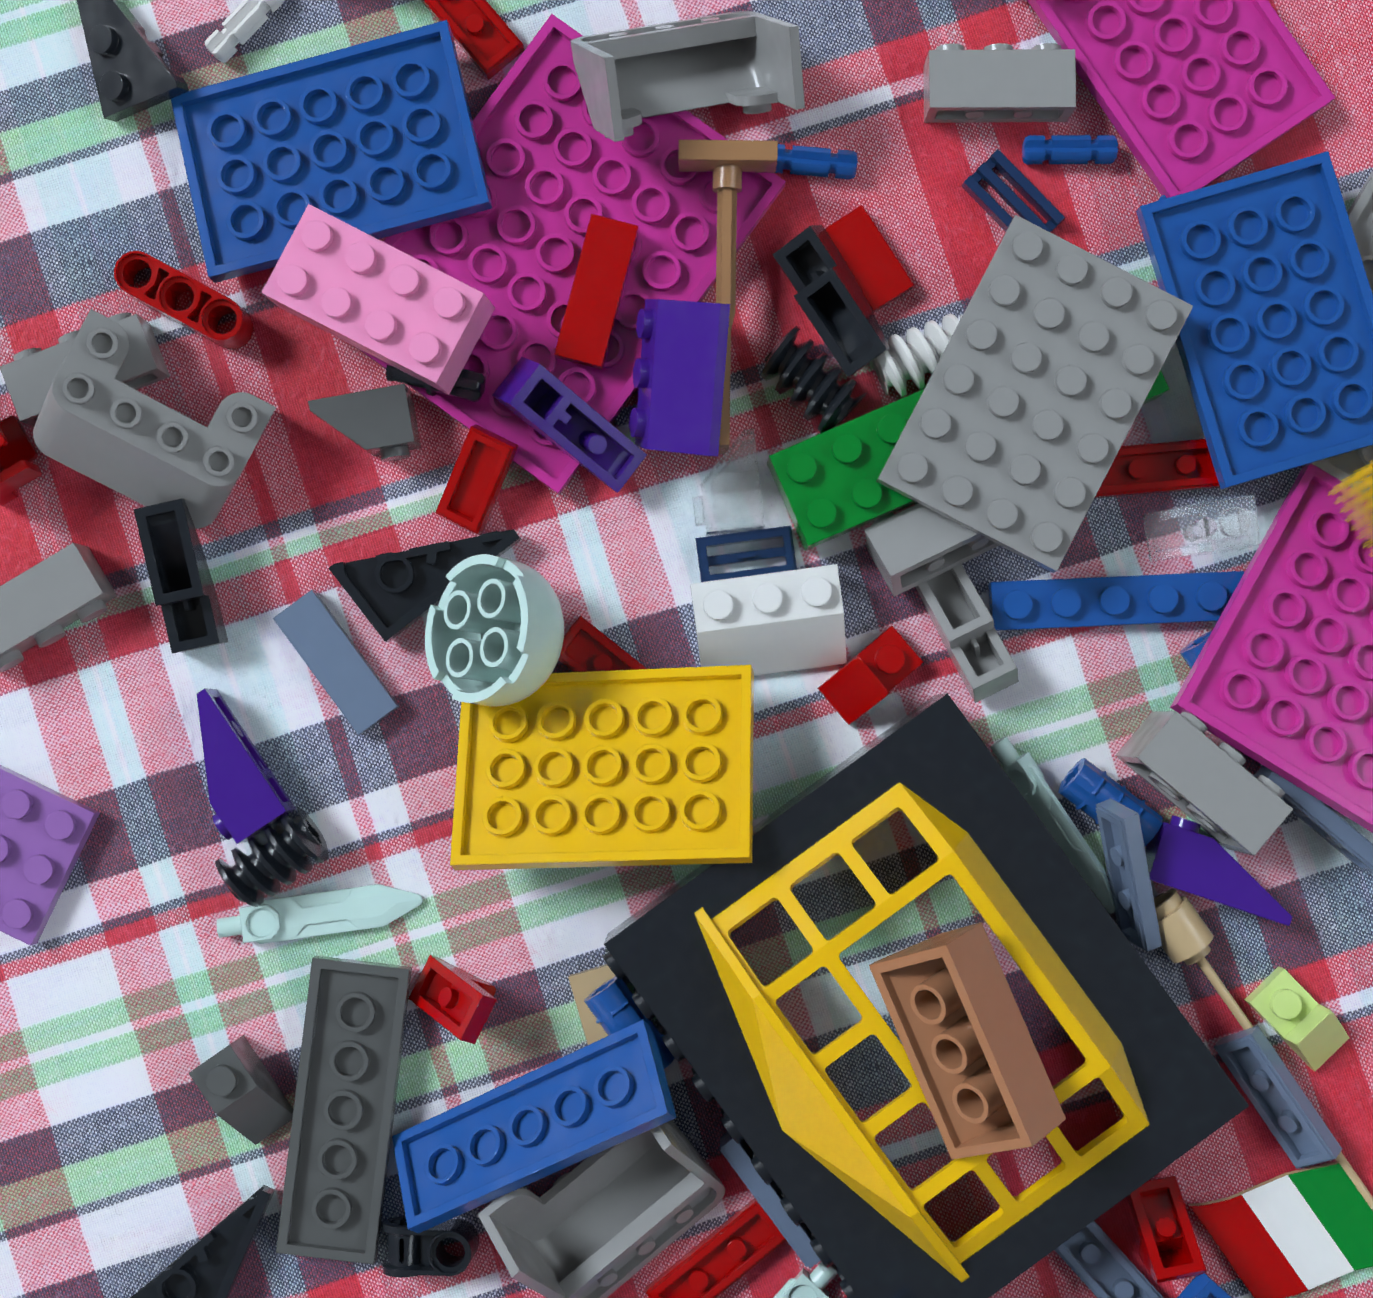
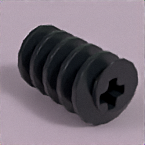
[761,326,867,433]
[215,806,329,907]

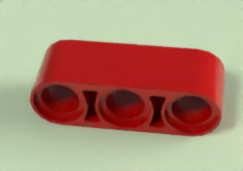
[114,251,254,350]

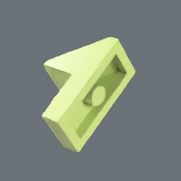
[1244,966,1350,1071]

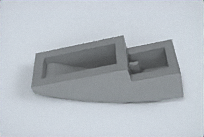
[916,564,1019,703]

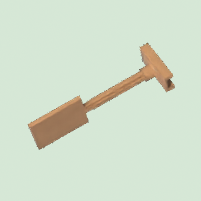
[678,140,778,454]

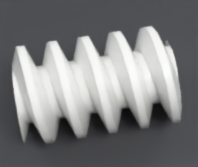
[872,313,962,397]

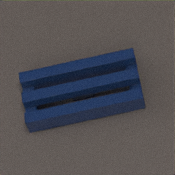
[961,149,1065,233]
[695,526,797,582]

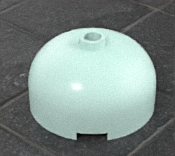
[425,554,564,706]

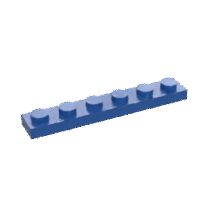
[988,571,1245,631]

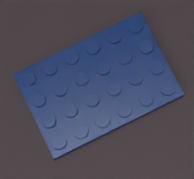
[171,20,493,283]
[1136,151,1373,490]

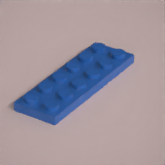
[392,1020,677,1233]

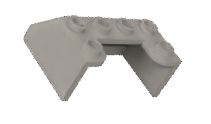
[33,309,276,529]
[477,1120,725,1298]

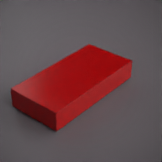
[825,205,914,313]
[435,424,519,534]

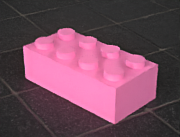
[261,204,495,395]

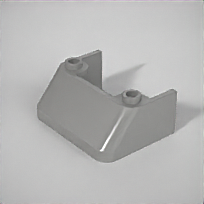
[571,11,805,142]

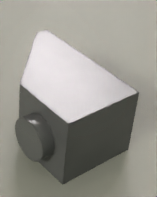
[308,384,421,462]
[189,1035,294,1145]

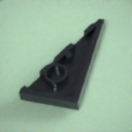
[77,0,189,122]
[329,529,522,643]
[131,1185,275,1298]

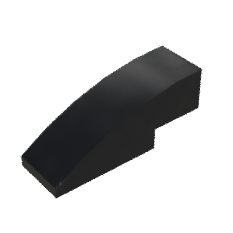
[773,225,889,377]
[134,498,228,654]

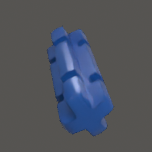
[1022,135,1118,165]
[775,144,858,179]

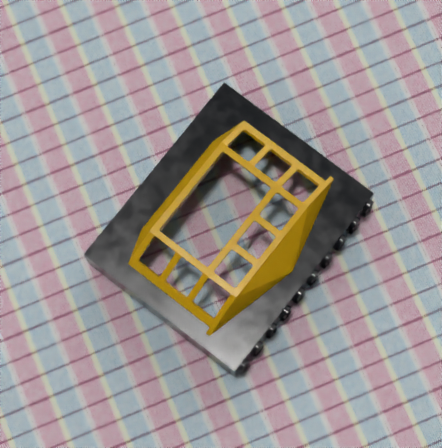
[603,693,1249,1298]

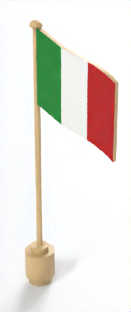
[1154,889,1373,1298]

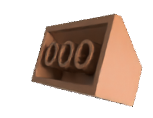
[869,922,1066,1159]

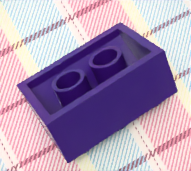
[629,299,730,457]

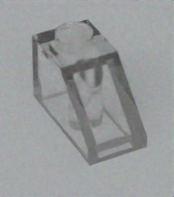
[692,428,765,537]
[1143,495,1261,562]

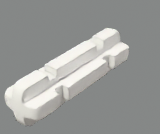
[205,0,285,63]

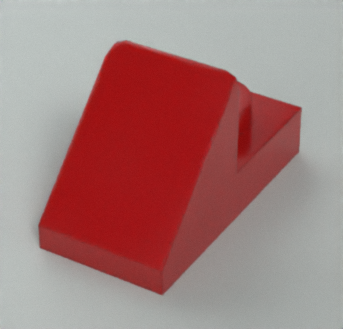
[817,626,923,725]
[408,955,497,1044]
[1127,1176,1207,1283]

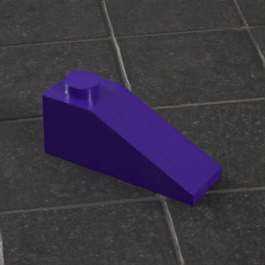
[492,357,647,493]
[197,688,296,844]
[1145,815,1292,926]

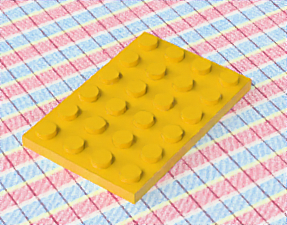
[450,665,754,870]

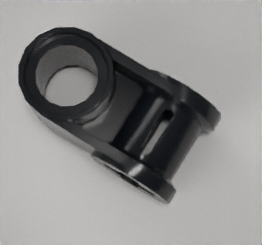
[383,1216,480,1278]

